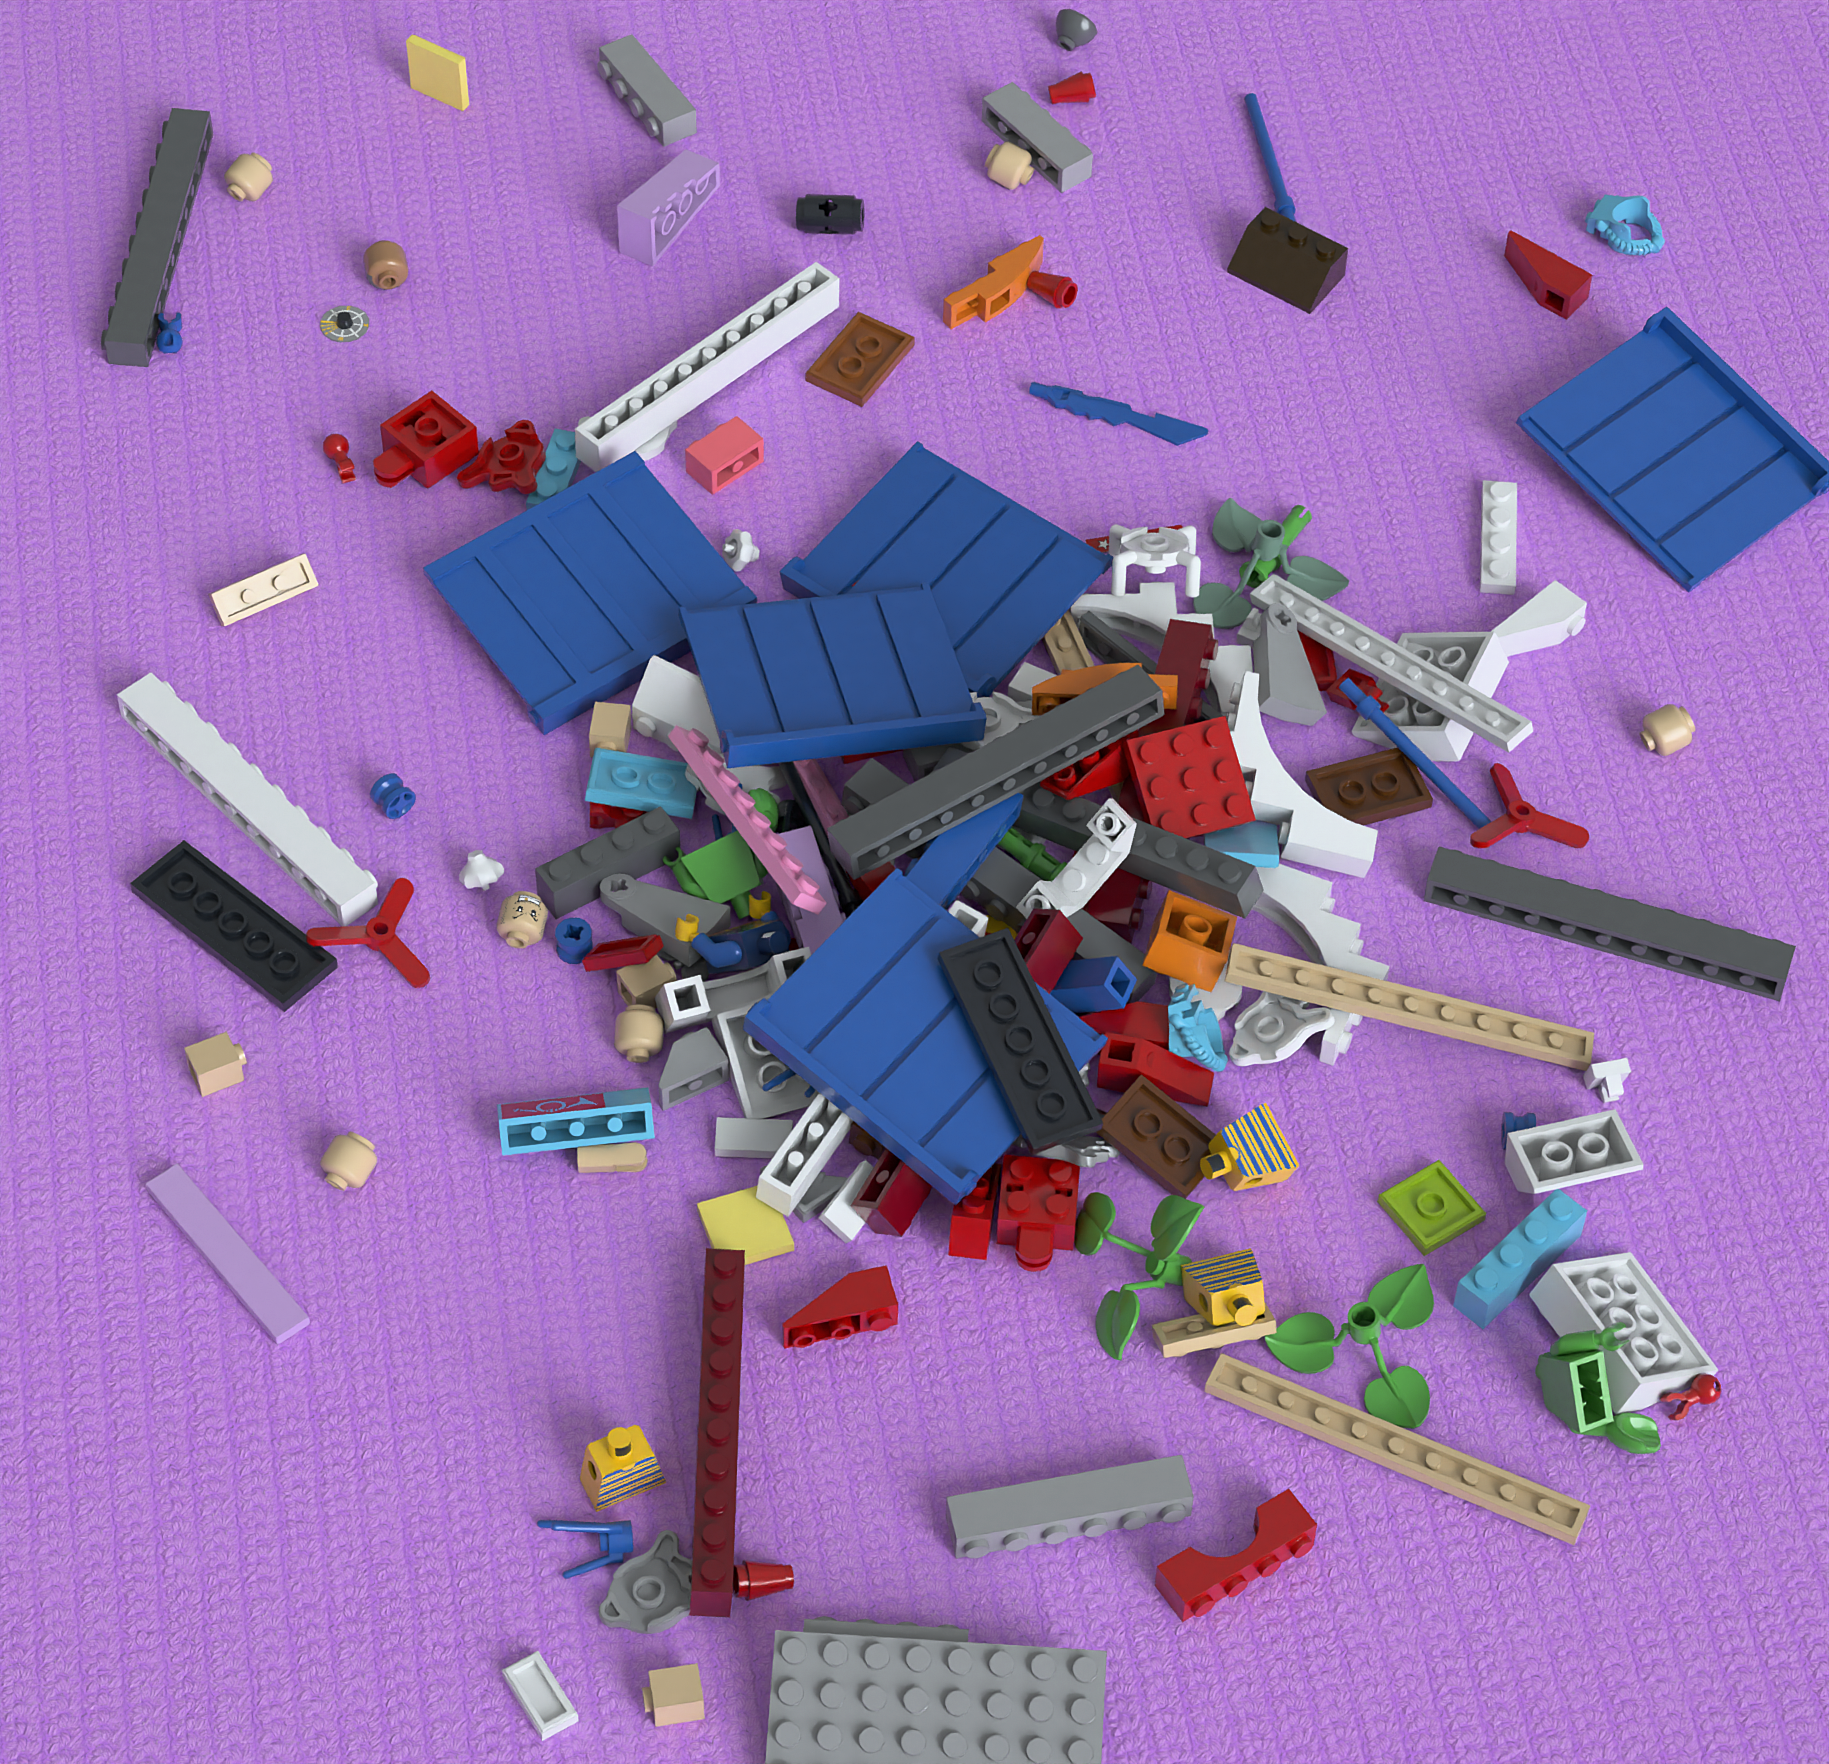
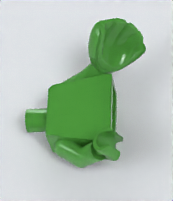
[663,788,779,920]
[1535,1322,1661,1454]

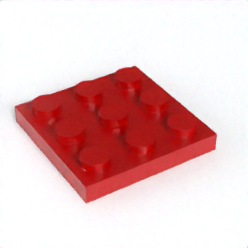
[1122,716,1256,839]

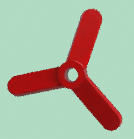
[1470,763,1589,848]
[306,878,430,988]

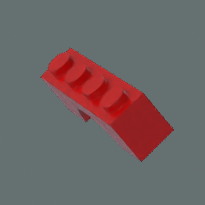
[1154,1489,1317,1622]

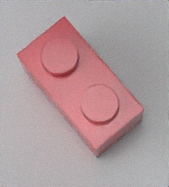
[685,416,764,495]

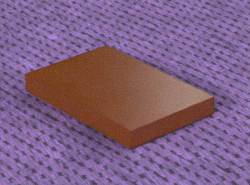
[805,311,915,407]

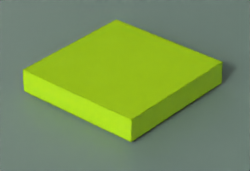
[1377,1160,1486,1256]

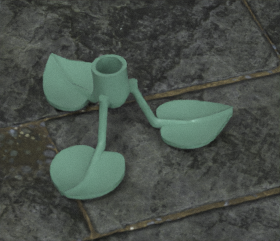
[1193,498,1349,629]

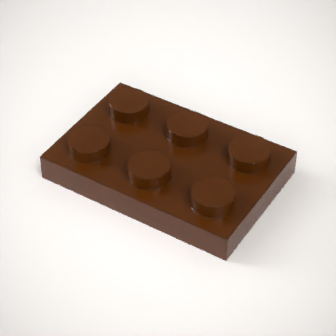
[1305,747,1433,826]
[1096,1074,1216,1199]

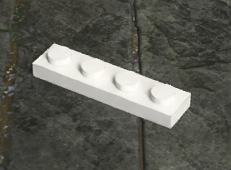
[1480,480,1517,595]

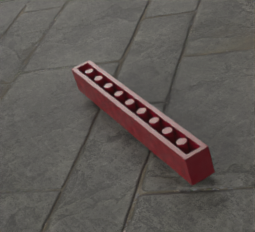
[1087,619,1218,943]
[850,908,1083,1237]
[689,1248,745,1617]

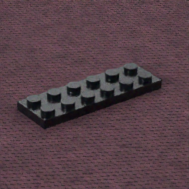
[130,840,338,1012]
[937,928,1103,1155]

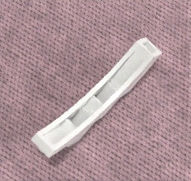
[1070,582,1253,718]
[1227,671,1378,878]
[1252,864,1390,1066]

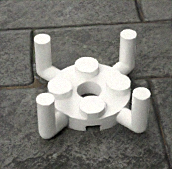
[1109,524,1201,597]

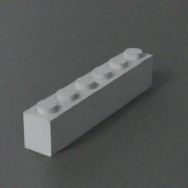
[946,1455,1194,1558]

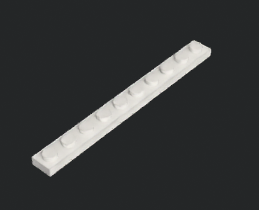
[1250,574,1533,753]

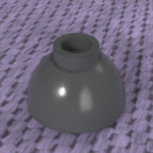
[1055,9,1097,51]

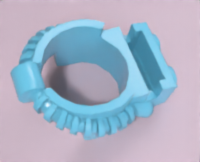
[1585,194,1665,256]
[1168,983,1228,1072]

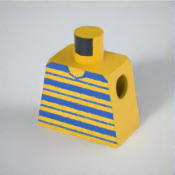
[1200,1103,1299,1191]
[1181,1248,1265,1326]
[580,1425,666,1512]

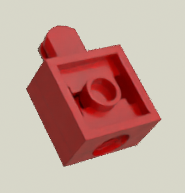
[373,390,479,489]
[996,1155,1080,1272]

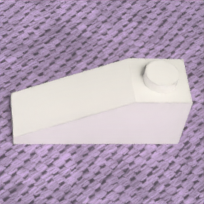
[1491,580,1587,657]

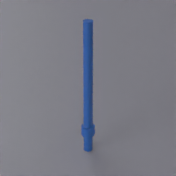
[1244,93,1296,222]
[1339,678,1492,829]

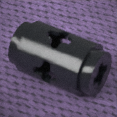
[796,194,865,235]

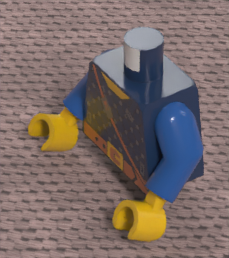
[675,891,791,974]

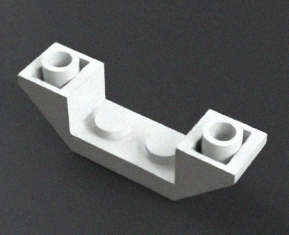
[1016,798,1137,919]

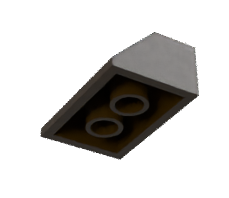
[1227,207,1348,314]

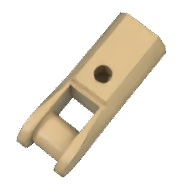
[577,1142,648,1173]

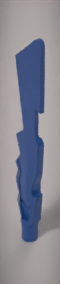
[1029,382,1208,446]

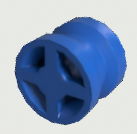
[370,773,416,819]
[555,918,593,964]
[1501,1112,1536,1150]

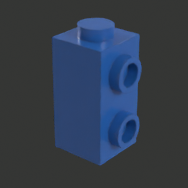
[1050,956,1137,1013]

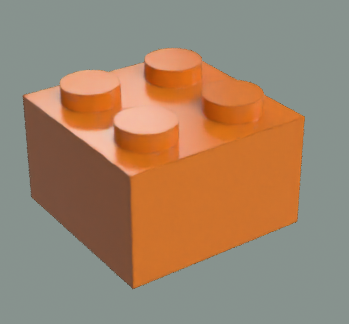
[1142,890,1237,992]

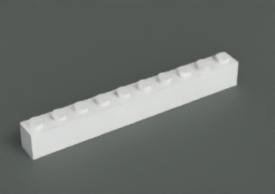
[575,262,840,472]
[117,672,378,926]
[756,900,989,1217]

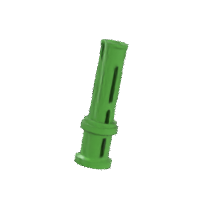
[1239,505,1312,589]
[998,827,1068,882]

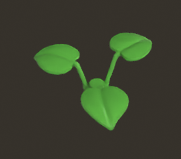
[1074,1192,1205,1361]
[1265,1264,1434,1429]

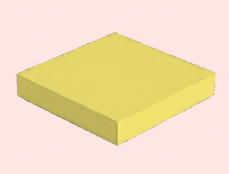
[406,34,469,111]
[697,1185,794,1265]

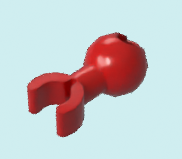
[323,434,356,484]
[1660,1373,1722,1420]

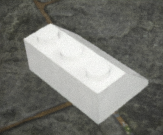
[632,655,723,754]
[1505,1109,1644,1194]

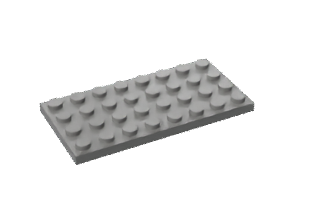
[765,1630,1107,1764]

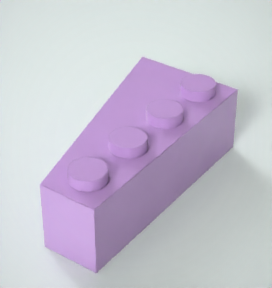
[617,150,720,266]
[776,826,847,955]

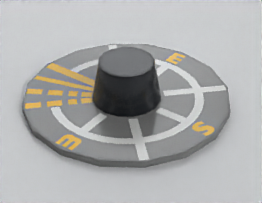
[320,306,369,343]

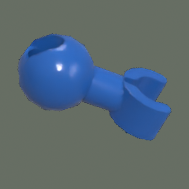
[156,312,183,354]

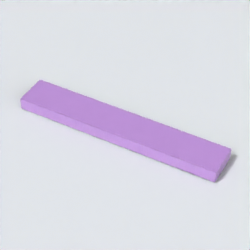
[145,1163,310,1345]

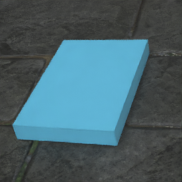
[585,748,697,819]
[1204,820,1279,868]

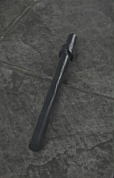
[779,761,863,916]

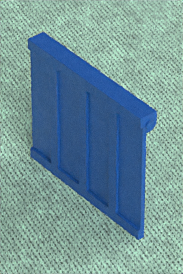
[1516,306,1829,593]
[779,441,1113,698]
[423,451,757,735]
[678,582,987,768]
[743,868,1108,1205]

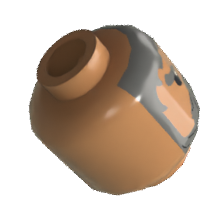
[363,240,408,290]

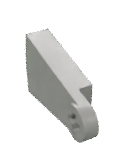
[1253,603,1327,726]
[600,874,731,967]

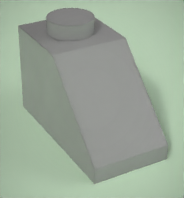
[658,1027,729,1111]

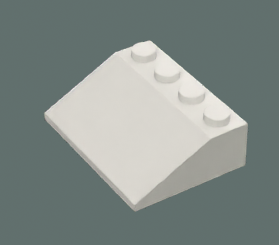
[1352,631,1509,761]
[711,1004,819,1119]
[1529,1252,1718,1415]

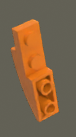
[943,235,1044,329]
[1032,663,1178,716]

